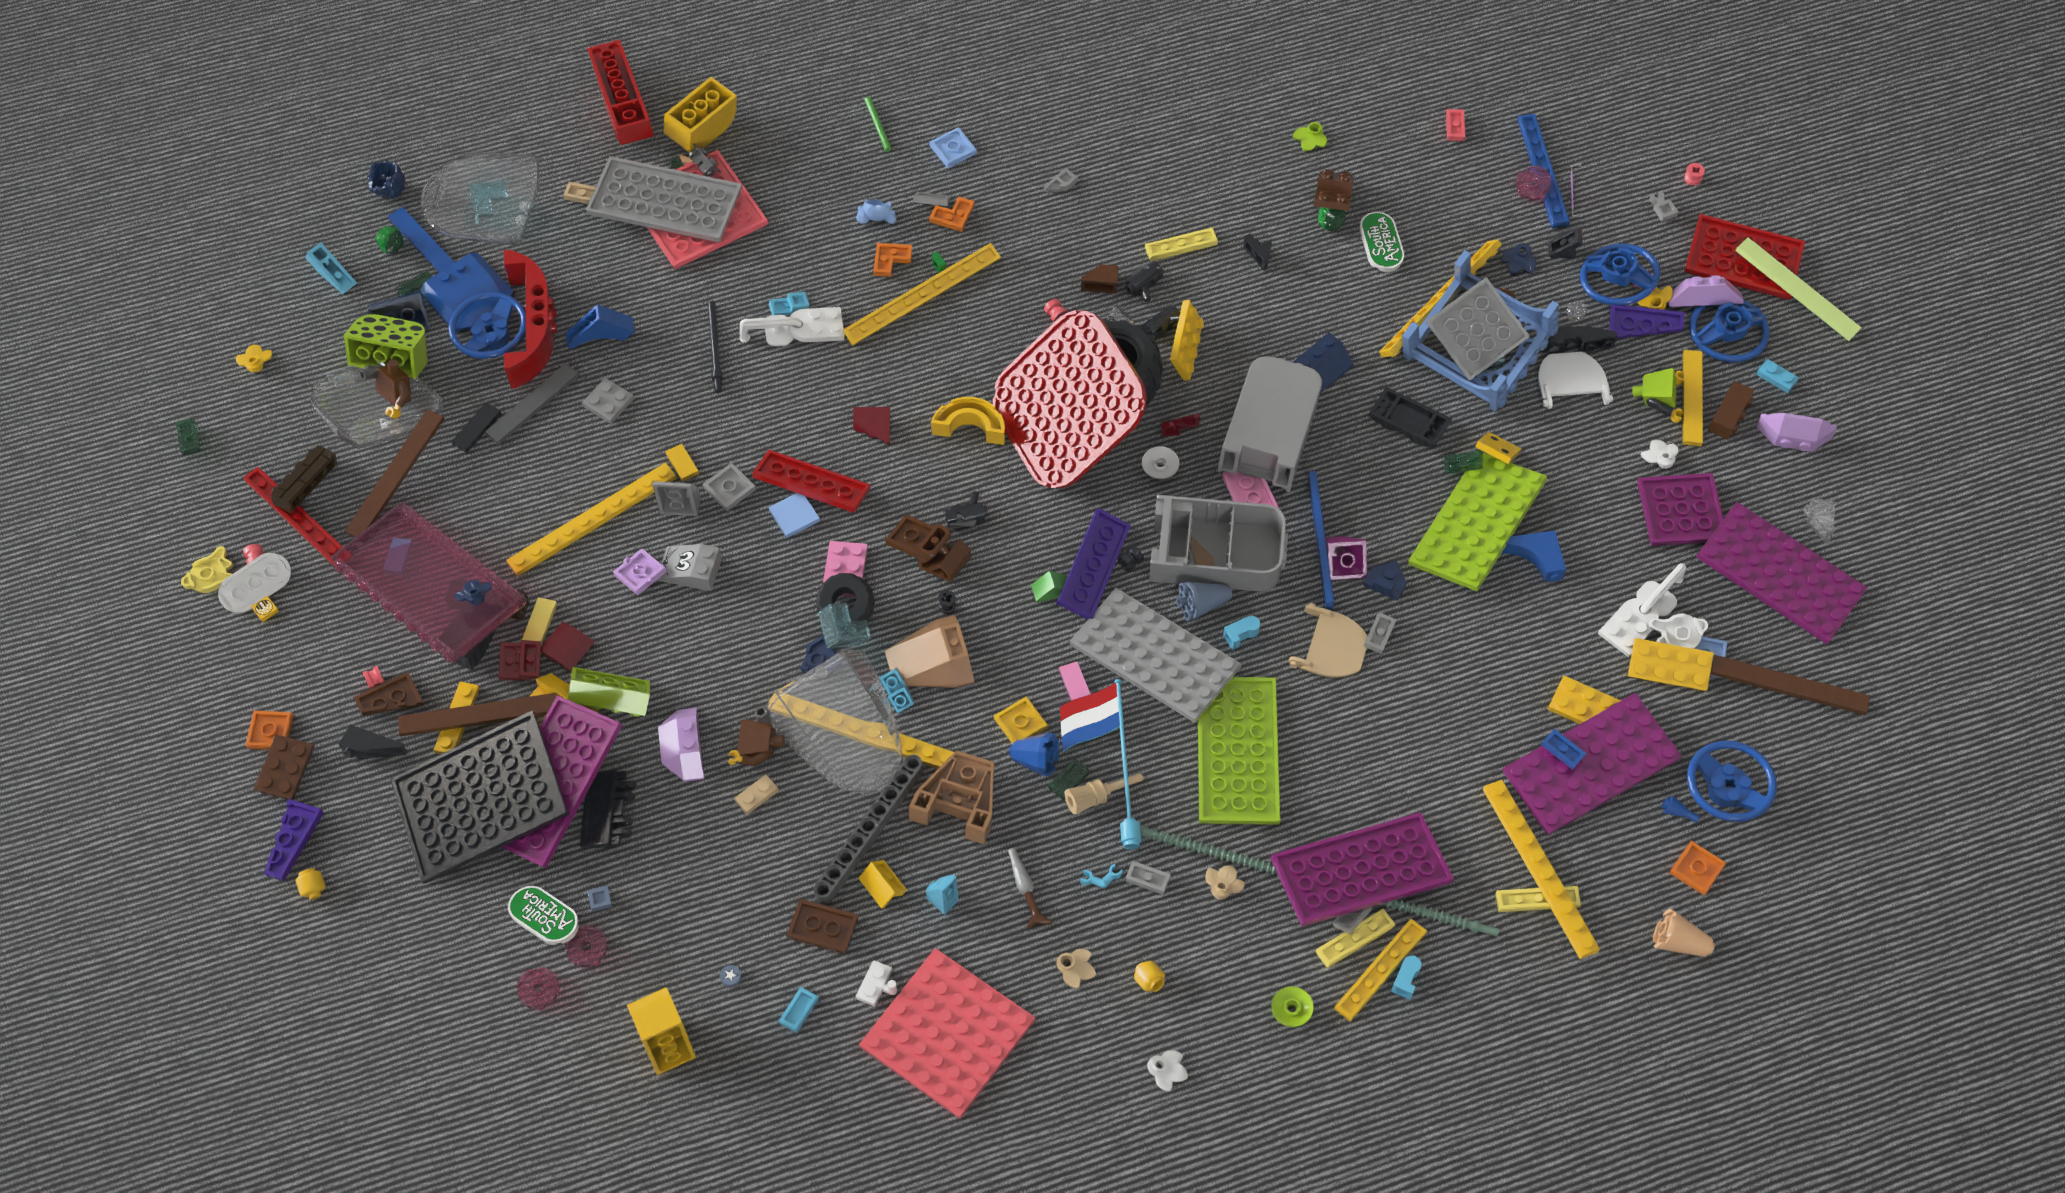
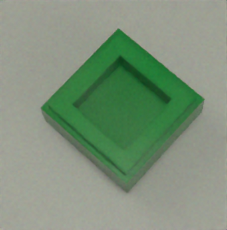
[932,251,946,273]

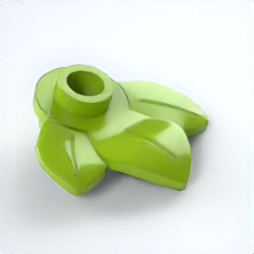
[1292,122,1327,151]

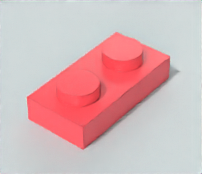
[1446,109,1465,141]

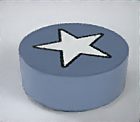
[720,965,741,987]

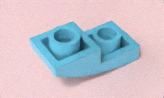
[879,668,915,713]

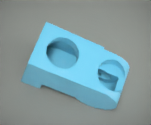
[1223,616,1260,650]
[1391,956,1422,1000]

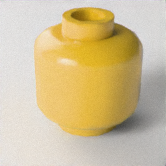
[296,868,326,900]
[1134,961,1165,992]

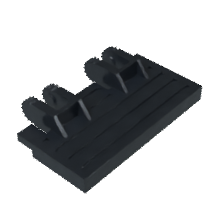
[580,770,637,849]

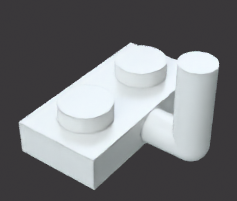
[856,960,897,1007]

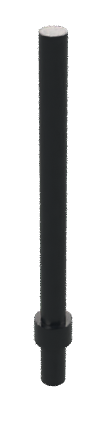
[708,301,723,393]

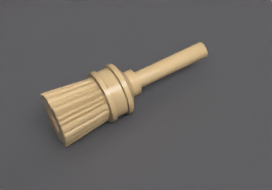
[1064,773,1143,814]

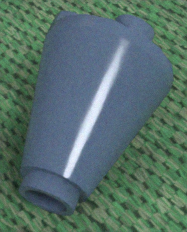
[1176,582,1232,621]

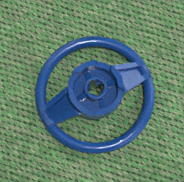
[1580,243,1661,305]
[449,292,526,359]
[1689,299,1770,362]
[1687,741,1777,822]

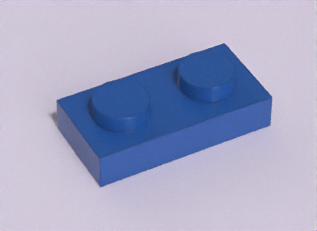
[1541,728,1586,770]

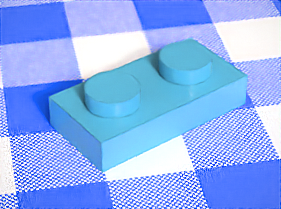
[1756,359,1799,393]

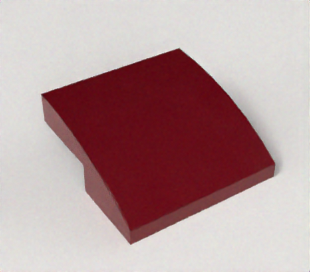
[540,621,595,672]
[498,640,541,681]

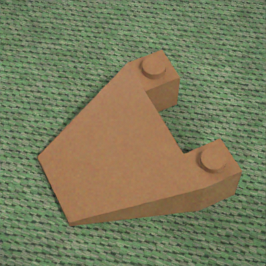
[909,750,994,844]

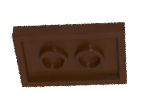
[254,734,315,800]
[787,899,859,955]

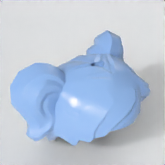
[856,199,896,224]

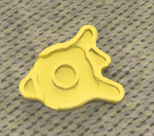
[181,546,233,593]

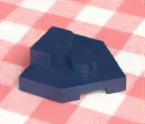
[1363,561,1407,601]
[800,634,844,677]

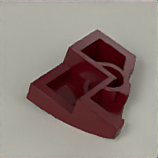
[853,407,891,445]
[1160,413,1200,437]

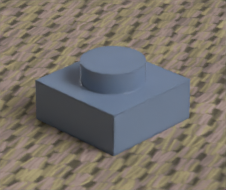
[587,886,612,912]

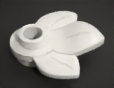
[1641,440,1679,469]
[1147,1050,1188,1092]

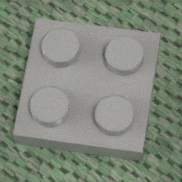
[582,378,634,424]
[703,463,756,511]

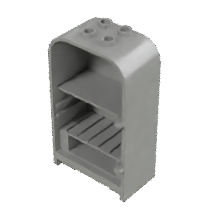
[1218,356,1322,492]
[1149,495,1288,592]

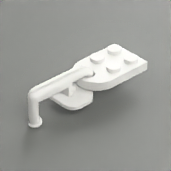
[740,307,845,346]
[1598,563,1686,657]

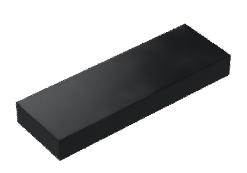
[451,402,501,453]

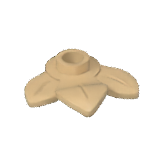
[1205,865,1245,900]
[1057,949,1096,989]

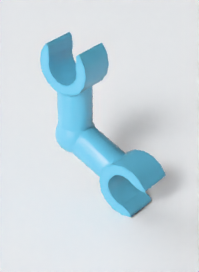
[1080,864,1122,888]

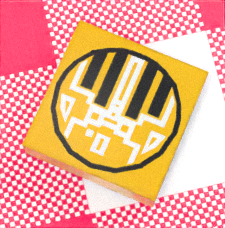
[251,596,279,622]

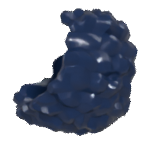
[367,160,406,199]

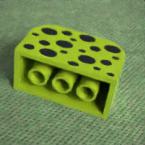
[344,314,428,379]

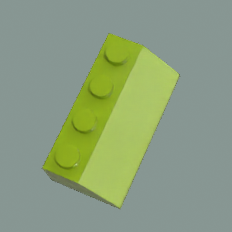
[567,667,650,717]

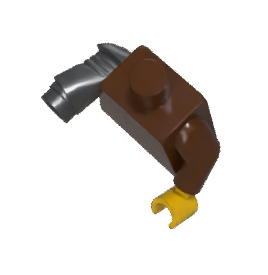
[359,360,411,419]
[728,706,785,766]

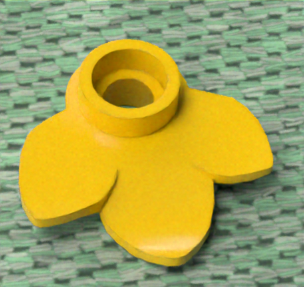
[1638,286,1673,310]
[236,345,272,373]

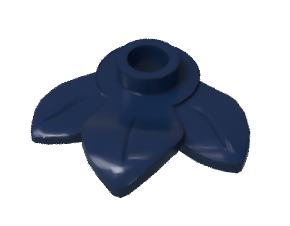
[1501,243,1536,275]
[454,580,492,605]

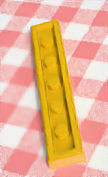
[1683,350,1703,446]
[1334,919,1427,1022]

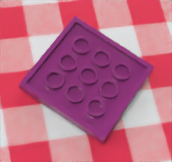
[1637,473,1723,546]

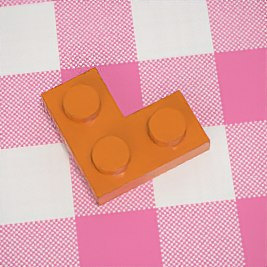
[929,197,975,232]
[873,243,913,277]

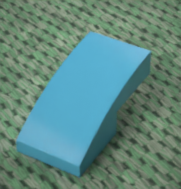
[769,292,809,316]

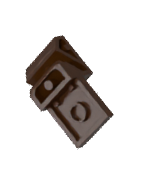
[1314,169,1354,211]
[885,514,971,582]

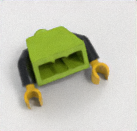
[1632,368,1684,423]

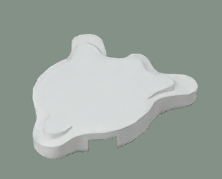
[1649,614,1708,649]

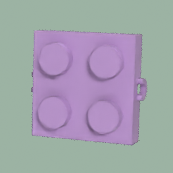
[613,549,667,595]

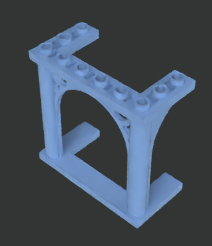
[1402,250,1560,412]

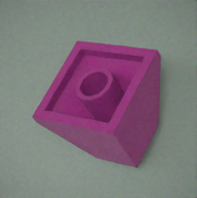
[1325,536,1367,580]

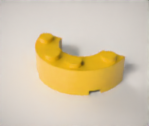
[931,397,1005,445]

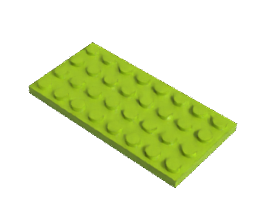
[1408,451,1547,591]
[1198,677,1280,825]

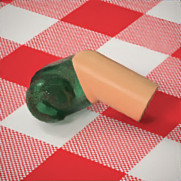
[670,155,693,168]

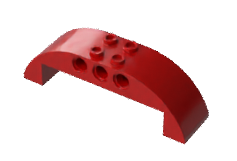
[504,250,557,389]

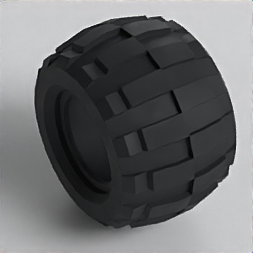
[1104,320,1163,406]

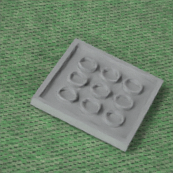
[1425,277,1530,381]

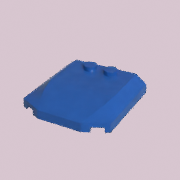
[420,253,515,333]

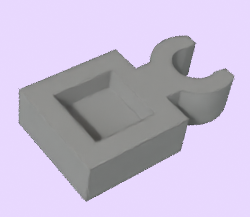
[1650,191,1678,222]

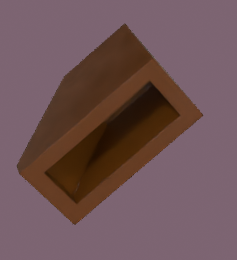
[1081,264,1119,294]

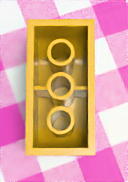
[664,77,737,153]
[627,987,696,1075]

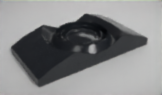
[1369,387,1452,448]

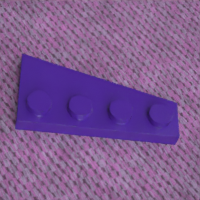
[1609,304,1685,338]
[264,799,324,882]

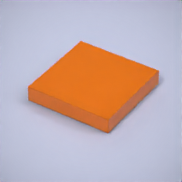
[245,710,294,750]
[1670,841,1726,896]

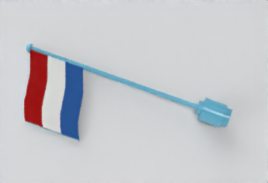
[1060,679,1142,850]

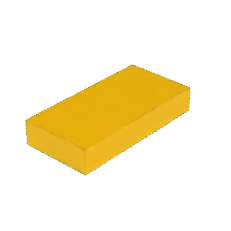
[665,444,699,482]

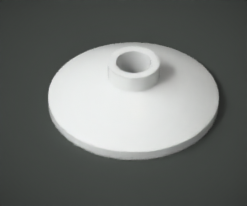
[1142,446,1179,479]

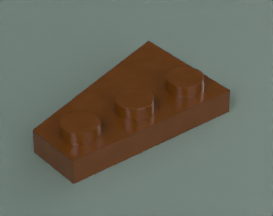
[354,672,424,716]

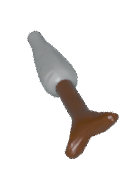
[1008,848,1052,928]

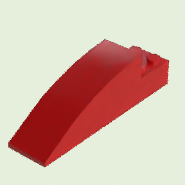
[587,39,654,145]

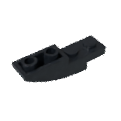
[1541,326,1618,353]

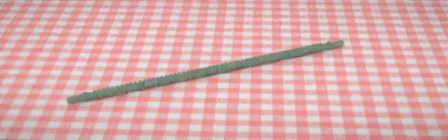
[1140,825,1499,937]

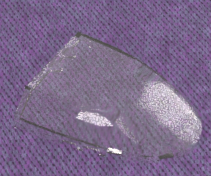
[765,649,903,794]

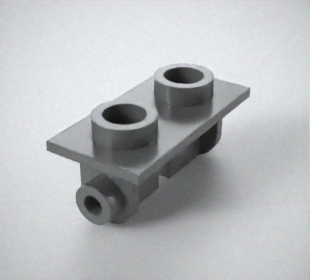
[689,144,721,177]

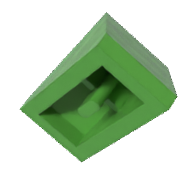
[1031,571,1068,603]

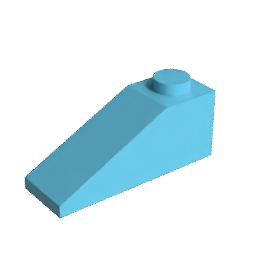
[306,242,357,294]
[926,875,959,915]

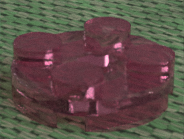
[1515,166,1552,200]
[565,926,608,967]
[517,967,560,1010]

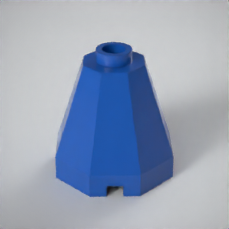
[1009,733,1059,776]

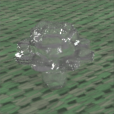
[1565,300,1588,322]

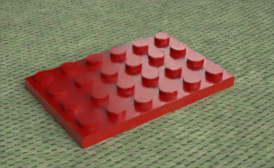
[1684,214,1805,300]

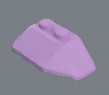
[1668,276,1744,307]
[1757,413,1837,452]
[658,707,704,782]

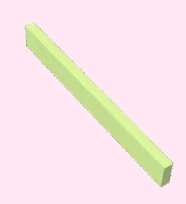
[1735,237,1862,341]

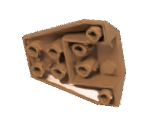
[885,615,975,688]

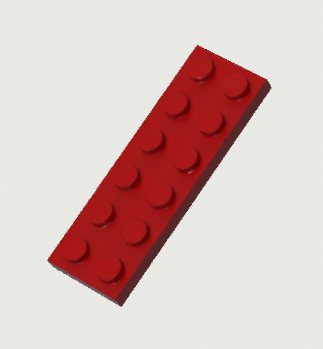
[752,450,870,513]

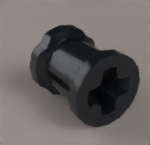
[938,590,956,615]

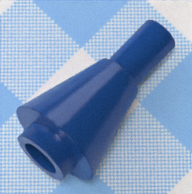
[1661,795,1700,822]

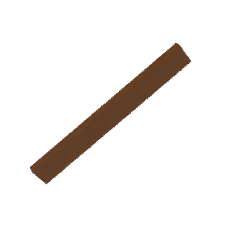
[345,409,445,541]
[1710,655,1870,715]
[398,693,557,737]

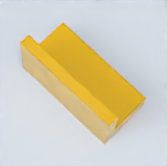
[858,860,907,909]

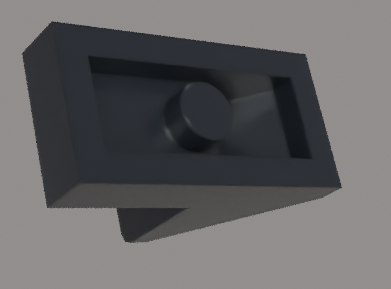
[1548,228,1582,259]
[1243,234,1272,271]

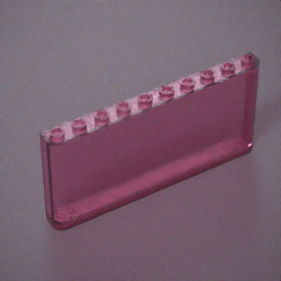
[331,501,526,663]

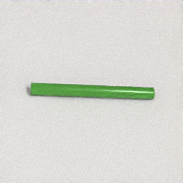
[865,97,892,152]

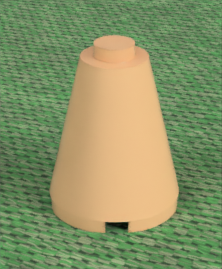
[1653,909,1715,957]

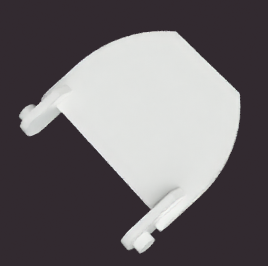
[1538,352,1613,409]

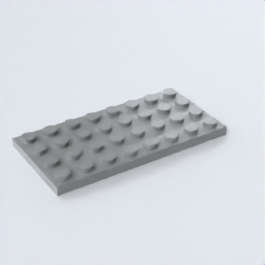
[586,156,742,243]
[1069,588,1241,723]

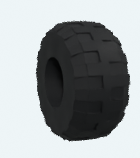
[816,573,875,632]

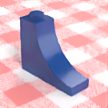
[565,304,635,349]
[1502,531,1566,582]

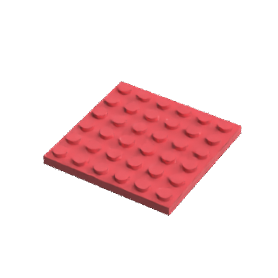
[647,150,768,269]
[859,948,1035,1119]

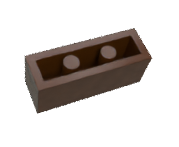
[1708,381,1754,440]

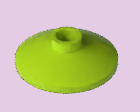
[1271,986,1313,1027]

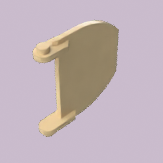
[1288,603,1368,678]

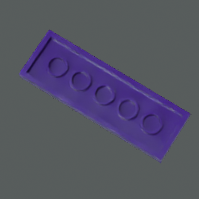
[1057,508,1131,620]

